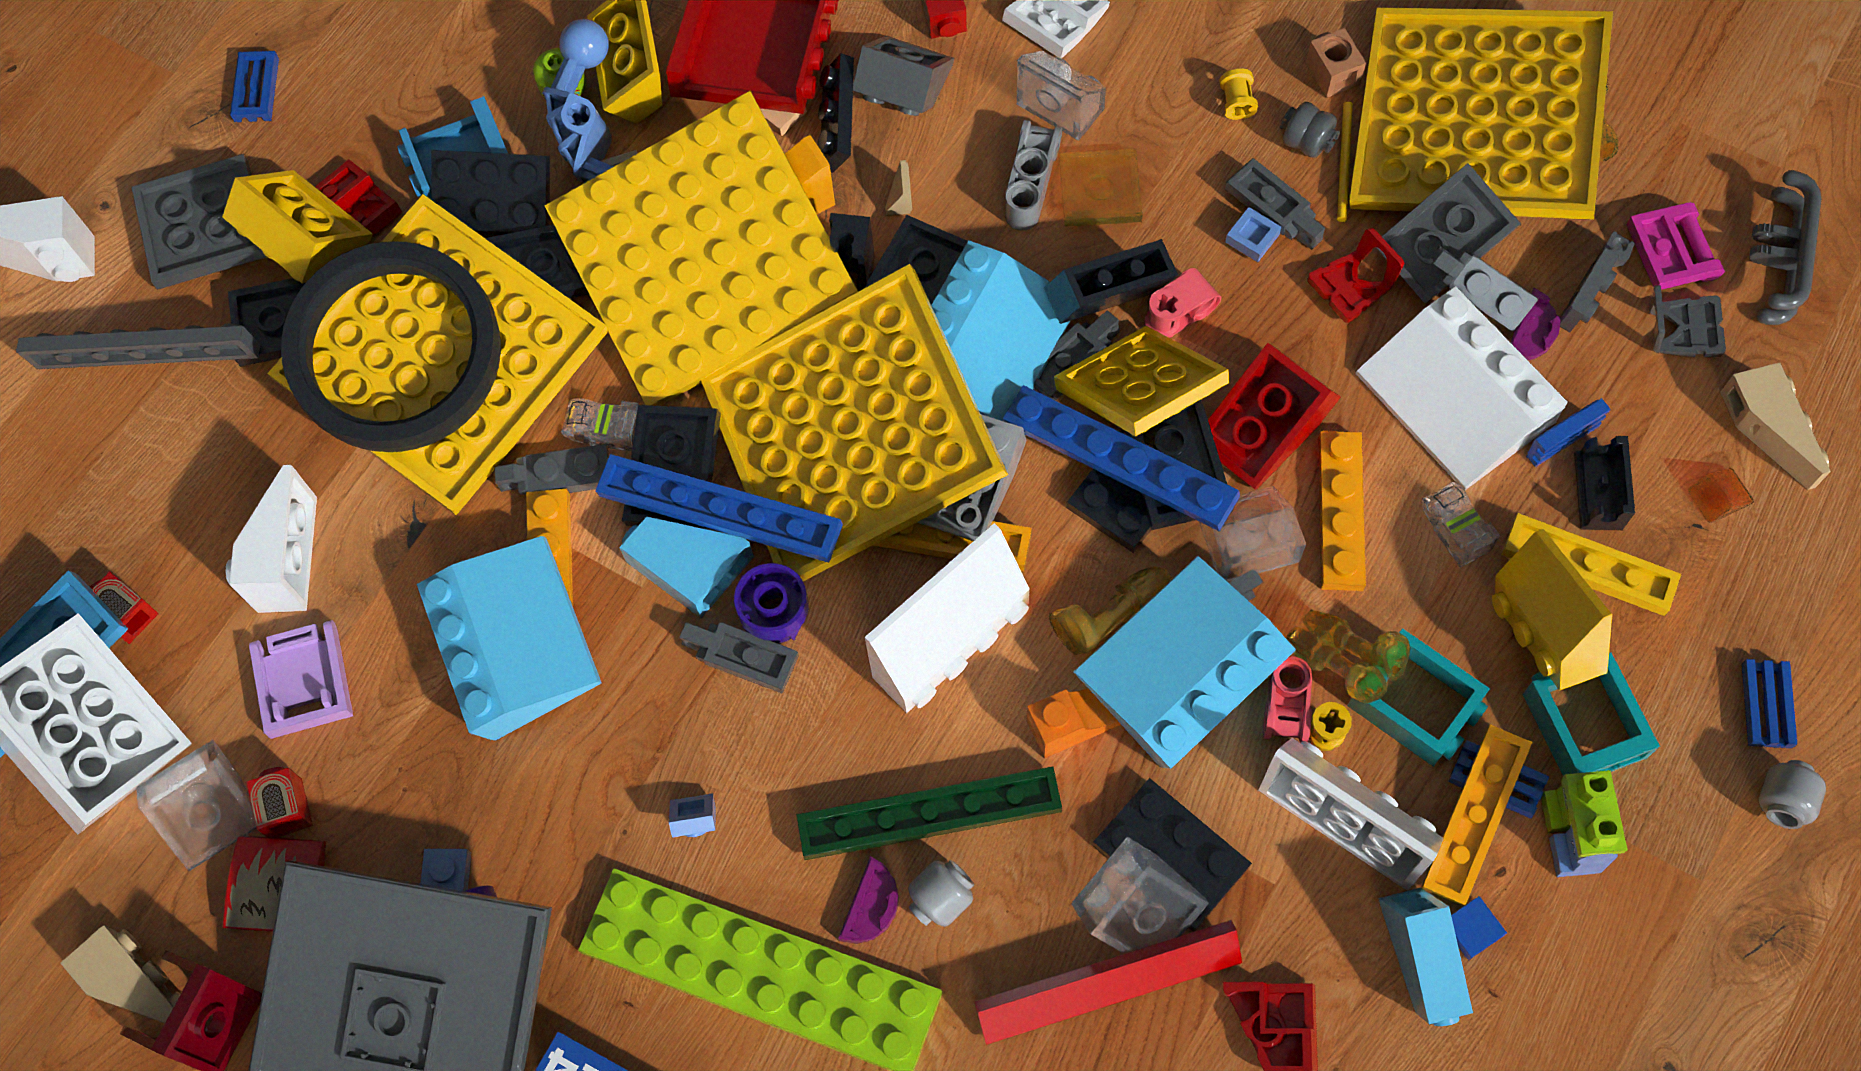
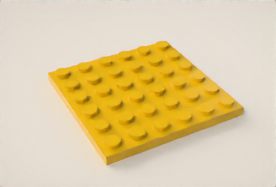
[1349,8,1613,220]
[544,91,858,406]
[267,194,608,515]
[701,264,1008,581]

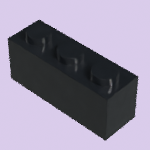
[1044,239,1178,324]

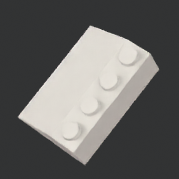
[1356,286,1568,491]
[865,523,1030,713]
[0,613,192,835]
[1258,738,1444,891]

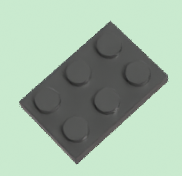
[1376,163,1521,304]

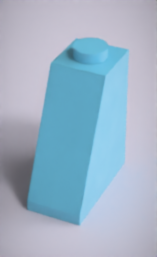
[619,517,754,618]
[1379,888,1473,1026]

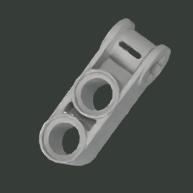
[1005,120,1062,230]

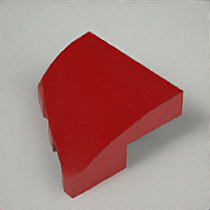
[1223,982,1318,1071]

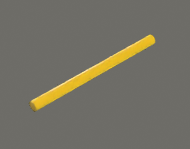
[1337,102,1353,222]

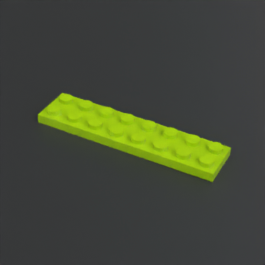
[578,868,943,1071]

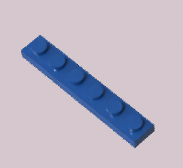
[1003,385,1240,531]
[595,454,843,563]

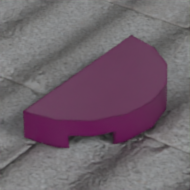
[1510,288,1561,360]
[838,856,899,944]

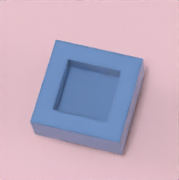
[1225,207,1281,262]
[669,794,716,837]
[420,849,471,891]

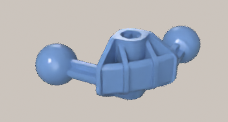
[542,19,614,183]

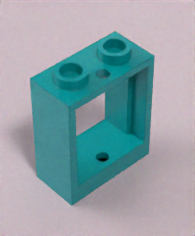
[1347,628,1490,767]
[1522,652,1660,776]

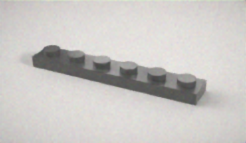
[16,323,261,369]

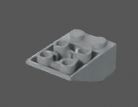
[917,414,1027,541]

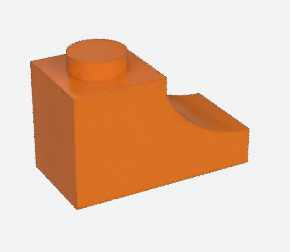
[1026,688,1121,759]

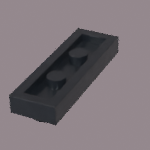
[817,53,854,173]

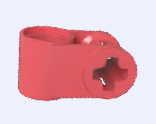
[1144,268,1221,338]
[1263,656,1312,743]

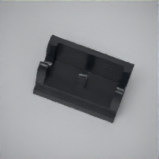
[829,213,875,292]
[1574,436,1635,530]

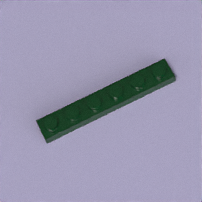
[796,766,1062,860]

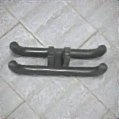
[1749,170,1822,325]

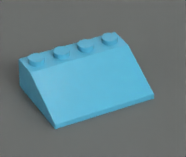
[931,240,1070,421]
[417,536,602,741]
[1073,556,1296,769]

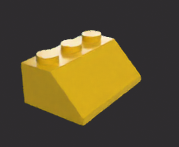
[587,0,662,124]
[222,170,373,283]
[1492,529,1612,691]

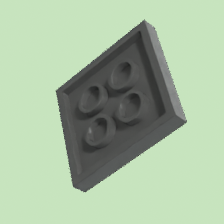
[131,154,267,290]

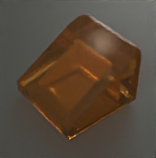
[1688,468,1754,523]

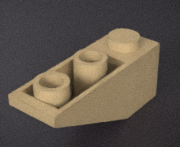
[1720,362,1831,490]
[61,925,180,1023]

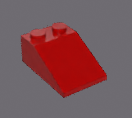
[1208,343,1341,490]

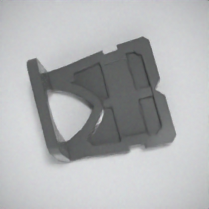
[1649,285,1726,357]

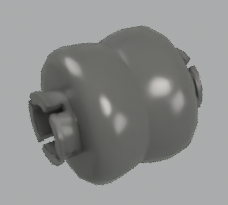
[1280,102,1340,158]

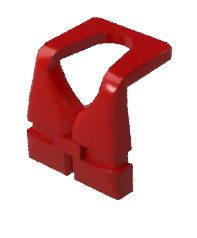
[1307,227,1405,323]

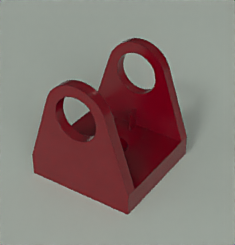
[120,950,262,1071]

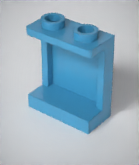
[397,96,508,200]

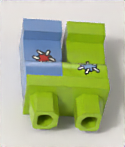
[1541,770,1628,877]

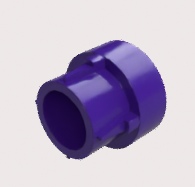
[734,563,809,643]

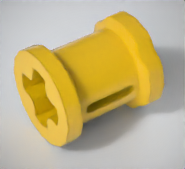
[1219,68,1258,120]
[1309,702,1352,751]

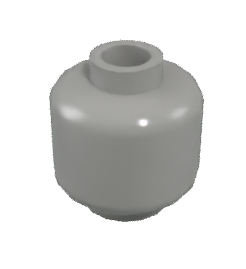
[1758,760,1826,829]
[908,860,974,927]

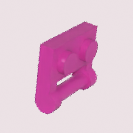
[1626,202,1725,290]

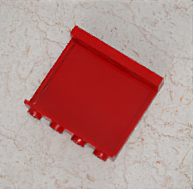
[666,0,839,114]

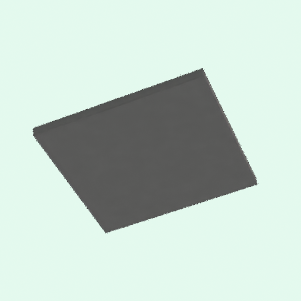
[249,861,552,1071]

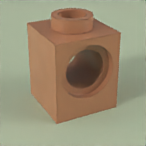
[1305,28,1366,98]

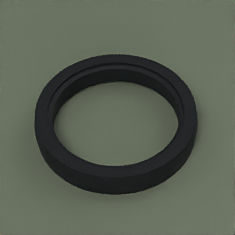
[281,241,501,452]

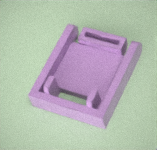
[249,620,353,739]

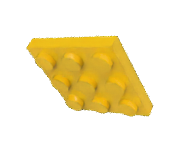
[1054,326,1229,436]

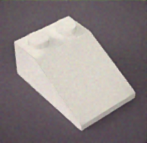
[0,196,95,282]
[226,465,317,613]

